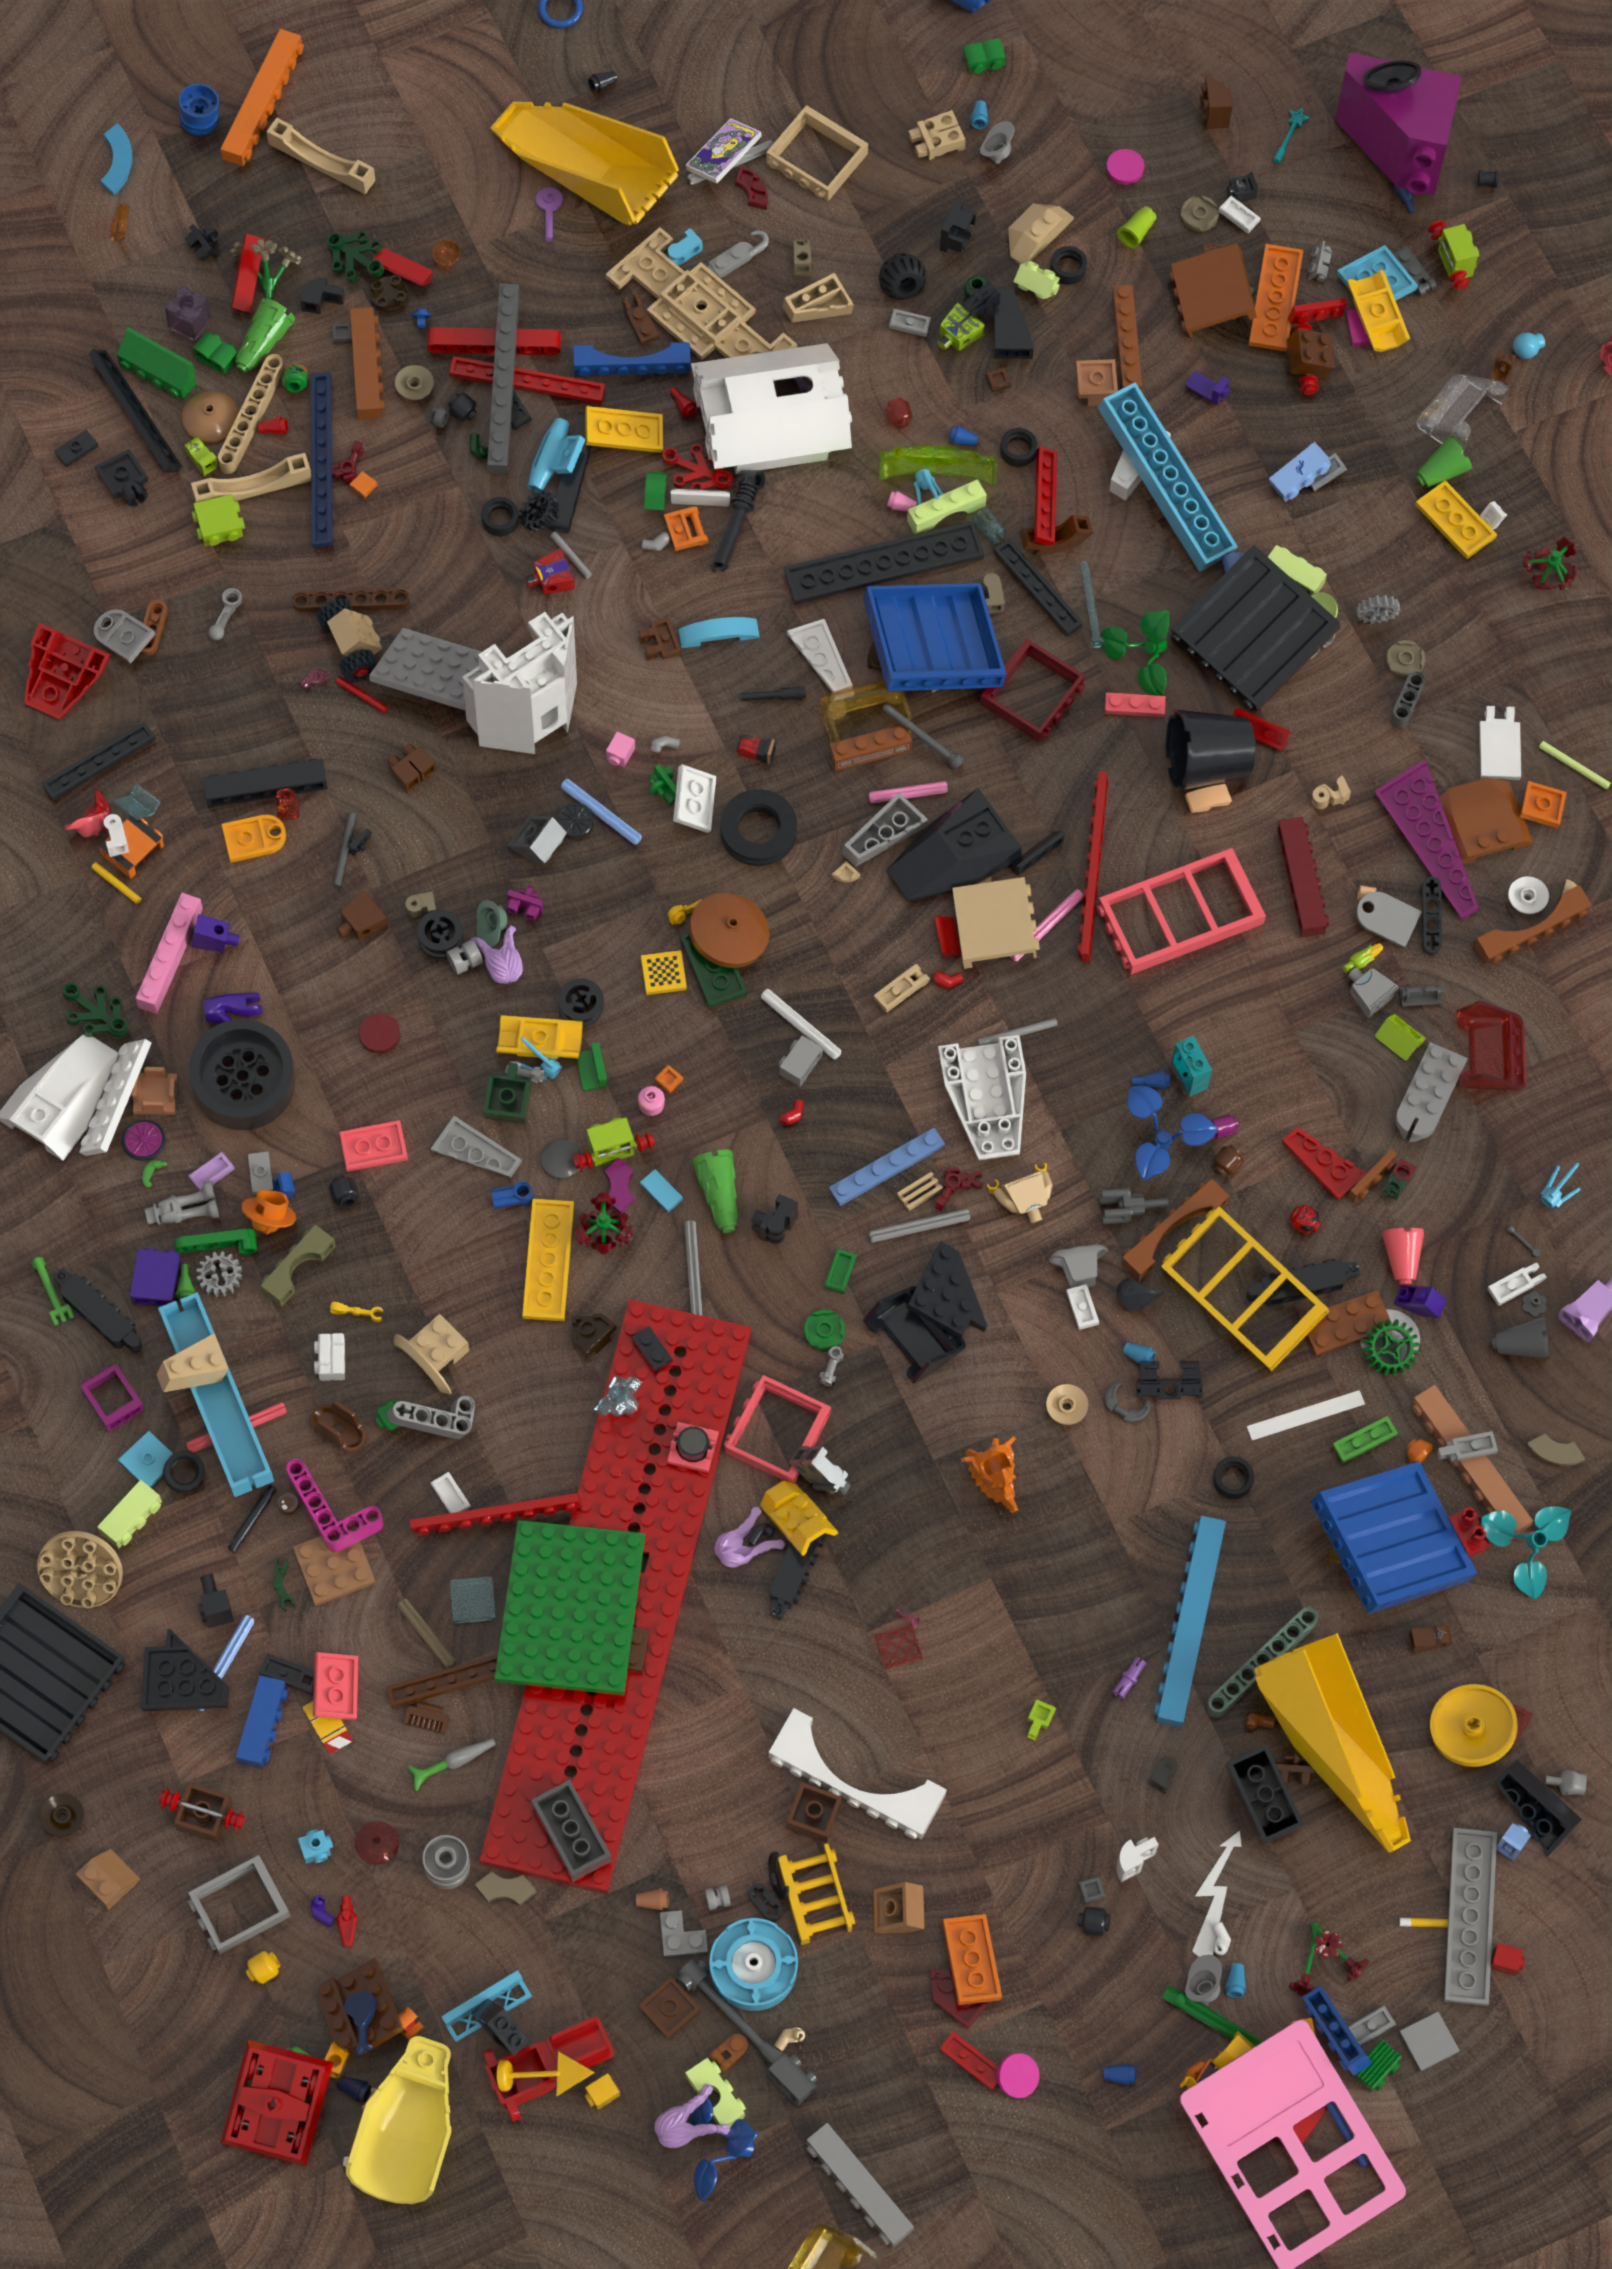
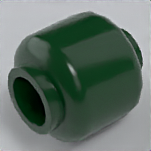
[964,276,987,300]

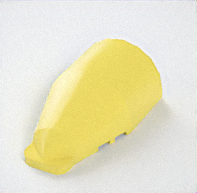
[346,2036,451,2204]

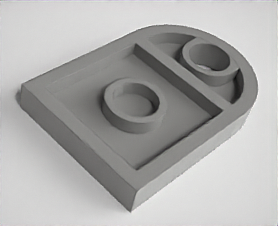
[94,610,156,664]
[1356,892,1422,948]

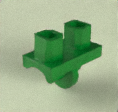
[649,765,677,805]

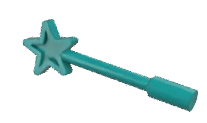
[1273,108,1309,164]

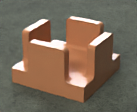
[1076,359,1118,406]
[132,1067,178,1115]

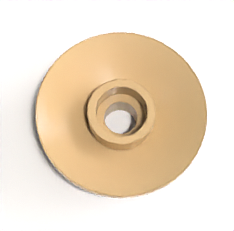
[1046,1384,1088,1425]

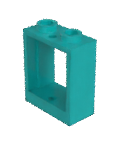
[1171,1035,1212,1097]

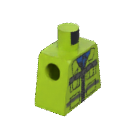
[937,303,985,350]

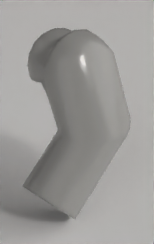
[642,532,670,551]
[651,736,680,753]

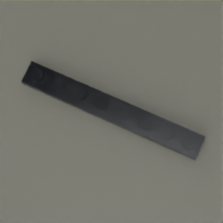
[89,349,182,472]

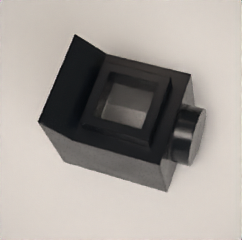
[1227,172,1258,202]

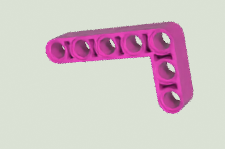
[286,1459,384,1552]

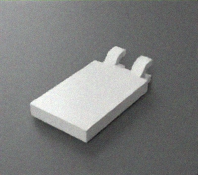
[1479,706,1521,780]

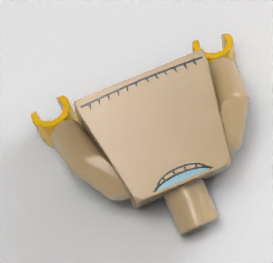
[987,1163,1053,1223]

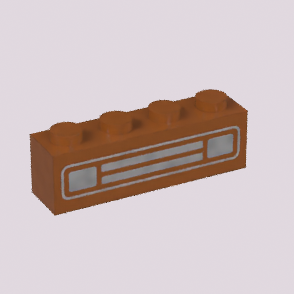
[829,725,912,771]

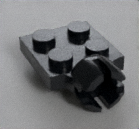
[95,449,148,507]

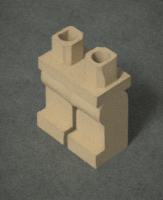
[909,110,965,160]

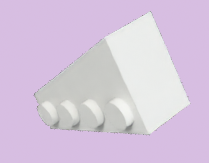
[1109,431,1171,501]

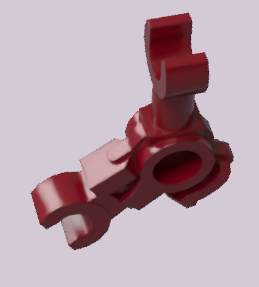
[332,441,364,483]
[934,1167,983,1211]

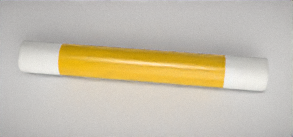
[1399,1918,1448,1928]

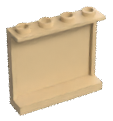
[952,877,1040,969]

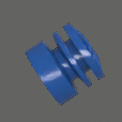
[179,84,219,136]

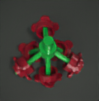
[574,1192,634,1254]

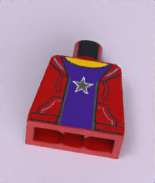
[525,549,575,594]

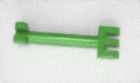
[31,1257,74,1326]

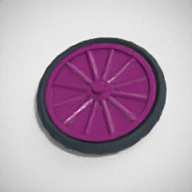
[122,1120,166,1161]

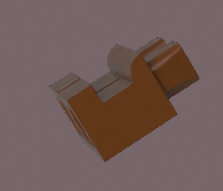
[387,743,436,793]

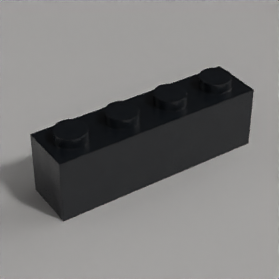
[1495,1760,1582,1856]

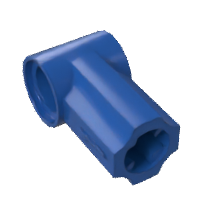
[491,1181,534,1209]

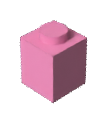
[606,732,635,767]

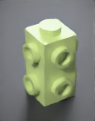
[1013,261,1060,299]

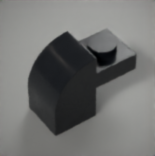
[300,278,345,314]

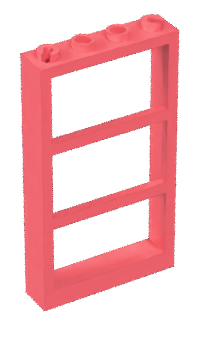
[1097,848,1266,975]

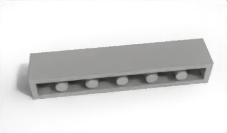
[806,2123,914,2248]

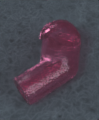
[299,669,329,689]

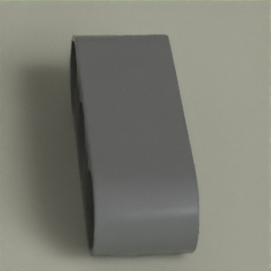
[1391,671,1426,728]

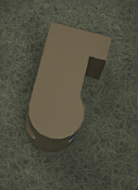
[794,239,812,276]
[983,573,1005,614]

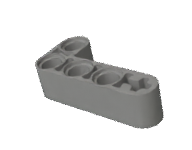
[387,1396,475,1439]

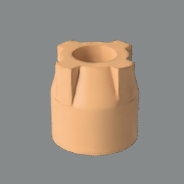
[1357,885,1376,901]

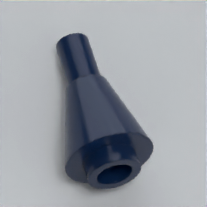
[1393,186,1416,214]

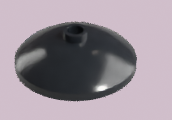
[1363,60,1421,94]

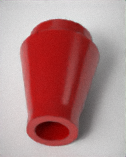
[258,416,288,436]

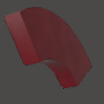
[735,166,768,210]

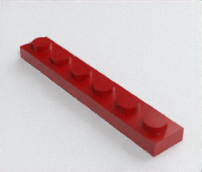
[1034,446,1057,547]

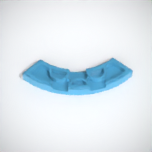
[100,123,133,196]

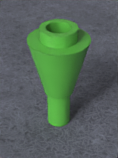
[175,1264,195,1300]

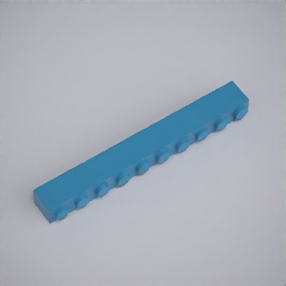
[1154,1515,1226,1728]

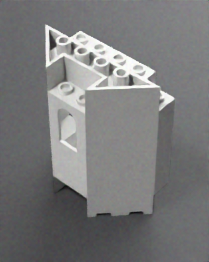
[691,343,852,474]
[462,612,577,754]

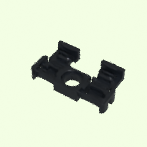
[1136,1361,1203,1400]

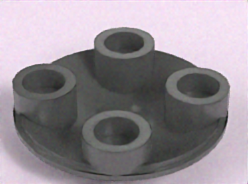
[541,1139,582,1179]

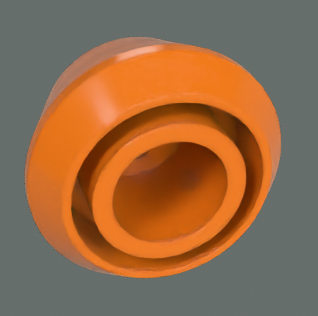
[1406,1439,1433,1464]

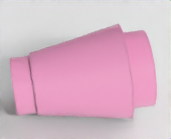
[887,491,917,512]

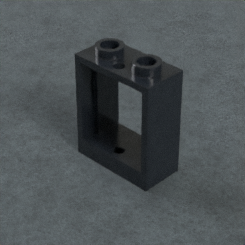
[471,1998,530,2056]

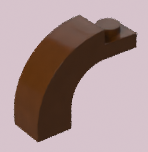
[1020,515,1093,555]

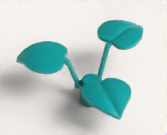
[1481,1506,1571,1599]

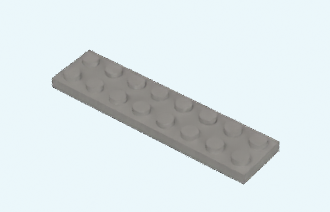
[1444,1828,1497,2006]

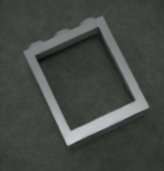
[187,1855,291,1954]

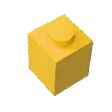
[584,2073,620,2110]

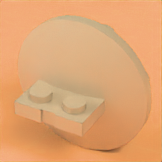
[37,1531,123,1609]

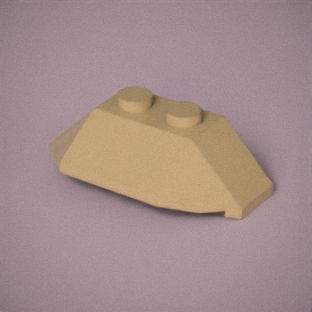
[1008,203,1074,264]

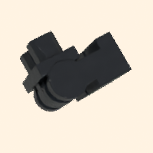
[751,1194,798,1244]

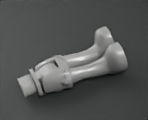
[145,1180,220,1225]

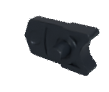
[348,829,372,856]

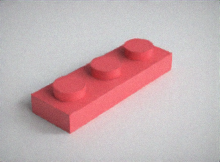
[1105,692,1166,718]

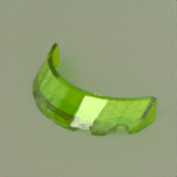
[879,445,998,485]

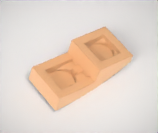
[1185,784,1232,813]

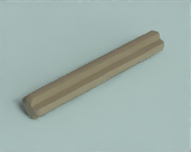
[397,1598,456,1669]

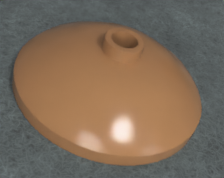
[181,391,239,444]

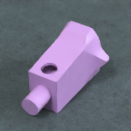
[1558,1278,1612,1343]

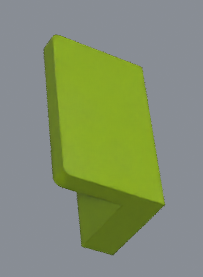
[1375,1014,1426,1061]

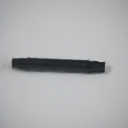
[228,1485,277,1553]

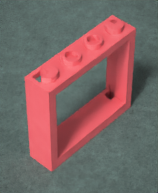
[724,1375,831,1484]

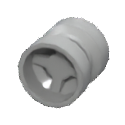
[705,1884,731,1911]

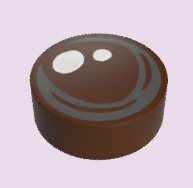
[277,1492,299,1515]

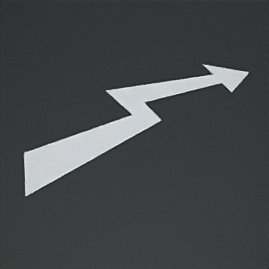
[1192,1831,1242,1957]

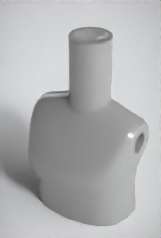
[1545,1770,1587,1796]

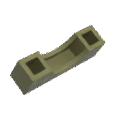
[261,1225,336,1307]

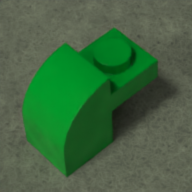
[644,471,667,510]

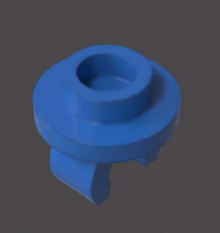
[412,309,431,329]

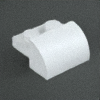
[1116,1837,1159,1882]

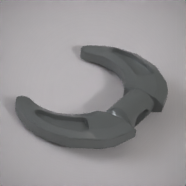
[1105,1382,1150,1422]

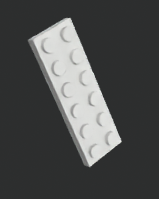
[79,1039,151,1156]

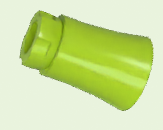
[1117,206,1157,249]

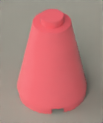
[1382,1228,1424,1285]

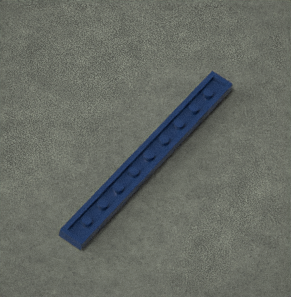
[311,372,333,548]

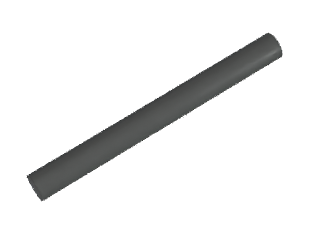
[333,812,356,888]

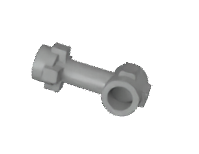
[505,1061,545,1083]
[819,1346,844,1386]

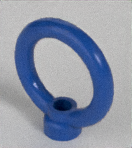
[538,0,583,28]

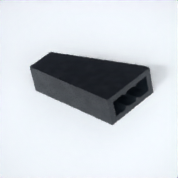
[993,287,1034,359]

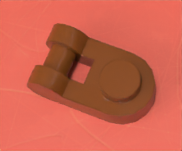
[709,2034,748,2073]

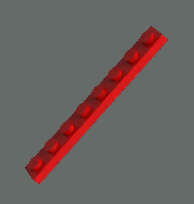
[449,356,605,404]
[410,1493,582,1535]

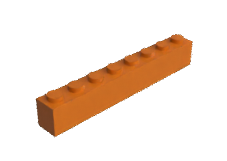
[221,29,304,166]

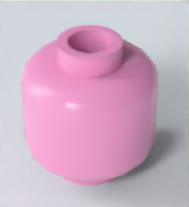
[638,1086,665,1116]

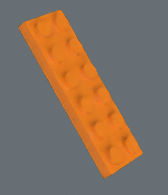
[1248,244,1303,352]

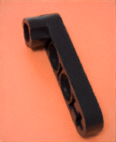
[1420,876,1442,955]

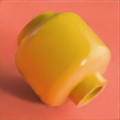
[246,1951,280,1984]

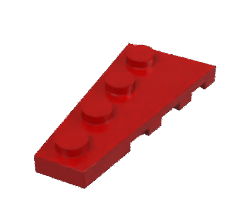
[1282,1127,1368,1201]

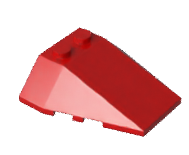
[24,623,111,720]

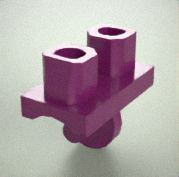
[507,885,544,921]

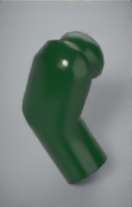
[469,433,488,459]

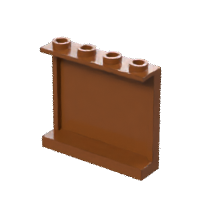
[1170,243,1257,338]

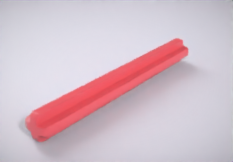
[186,1402,287,1453]

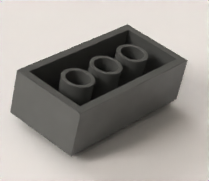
[531,1780,612,1882]

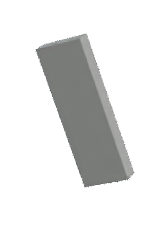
[1328,2006,1396,2059]

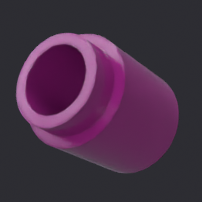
[1210,1114,1238,1139]

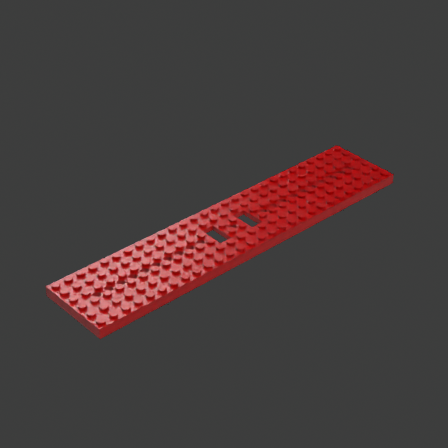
[480,1299,752,1895]

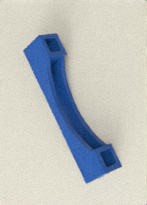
[573,342,691,377]

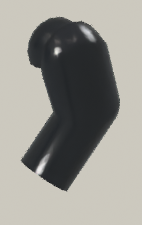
[746,1523,775,1546]

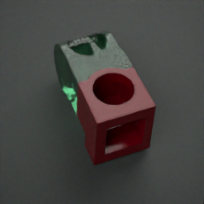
[1382,1158,1417,1201]

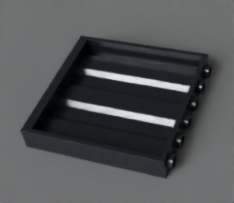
[1171,545,1340,711]
[0,1583,125,1765]

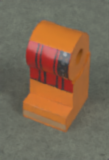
[399,2006,424,2041]

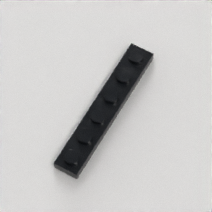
[994,538,1083,636]
[42,722,156,801]

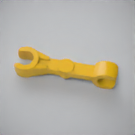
[330,1302,383,1322]

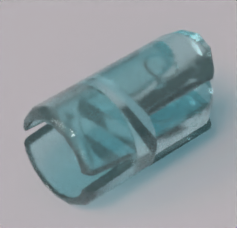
[971,506,1007,544]

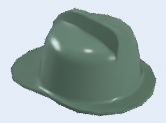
[476,900,507,948]

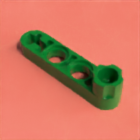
[174,1229,257,1255]

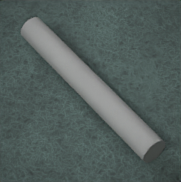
[550,532,592,579]

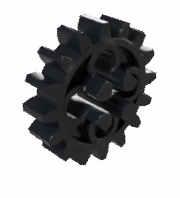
[519,490,559,532]

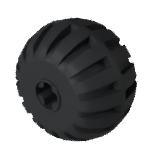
[879,253,926,300]

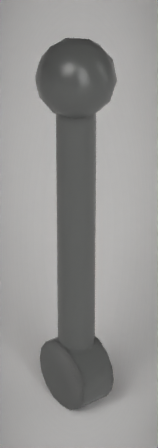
[1507,1225,1541,1258]

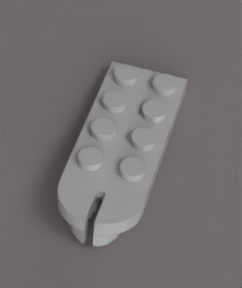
[1395,1042,1468,1142]

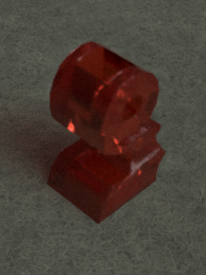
[276,789,300,820]

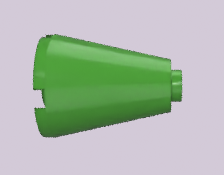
[1416,437,1472,488]

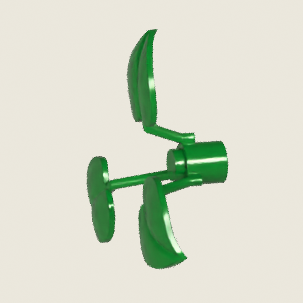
[1100,610,1169,696]

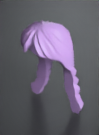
[470,925,523,984]
[714,1507,785,1567]
[654,2084,730,2148]

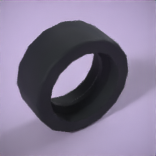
[1050,246,1087,285]
[1000,428,1038,467]
[481,497,519,537]
[163,1451,204,1493]
[1213,1456,1254,1499]

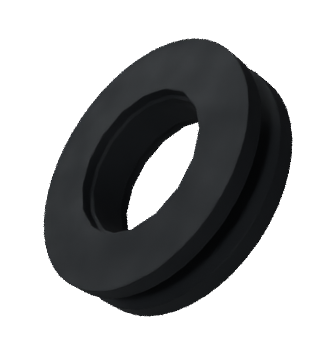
[720,789,797,866]

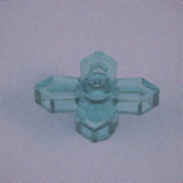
[594,1376,642,1416]

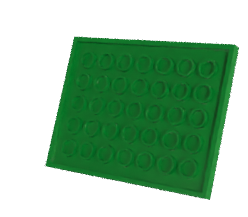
[495,1520,646,1695]

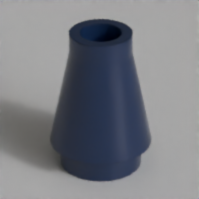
[337,2076,372,2102]

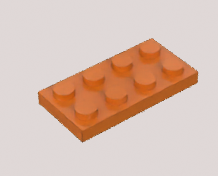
[942,1914,1002,2005]

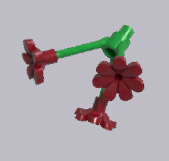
[1288,1923,1369,1996]

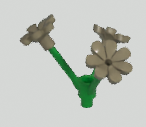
[230,239,302,298]

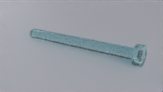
[1081,561,1105,648]

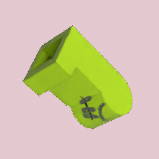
[183,437,218,476]

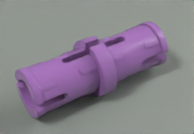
[1112,1657,1147,1700]

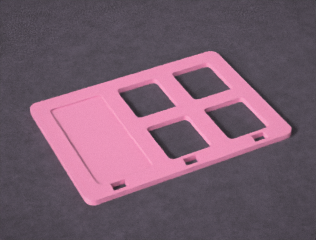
[1180,2020,1406,2269]

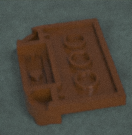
[318,1958,404,2055]

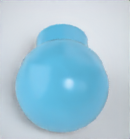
[1513,332,1545,359]

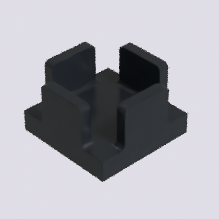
[940,199,977,253]

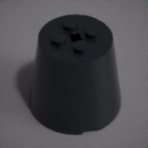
[1165,710,1256,790]

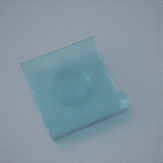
[113,784,161,820]

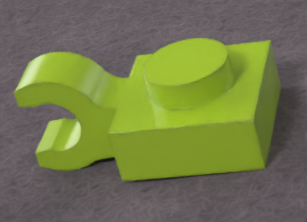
[1027,1699,1056,1741]

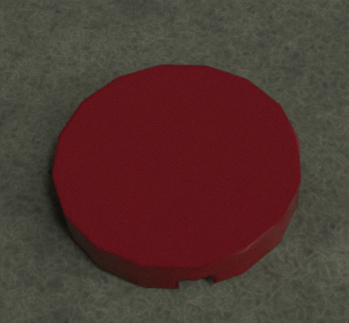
[359,1013,400,1053]

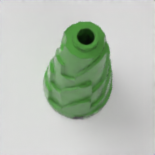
[235,298,295,373]
[691,1150,738,1233]

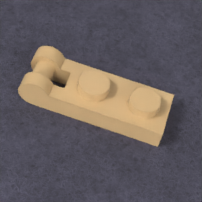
[874,964,930,1013]

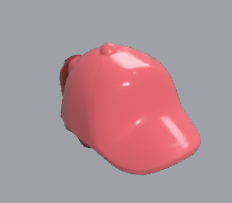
[64,790,111,837]

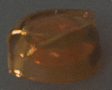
[432,238,461,272]

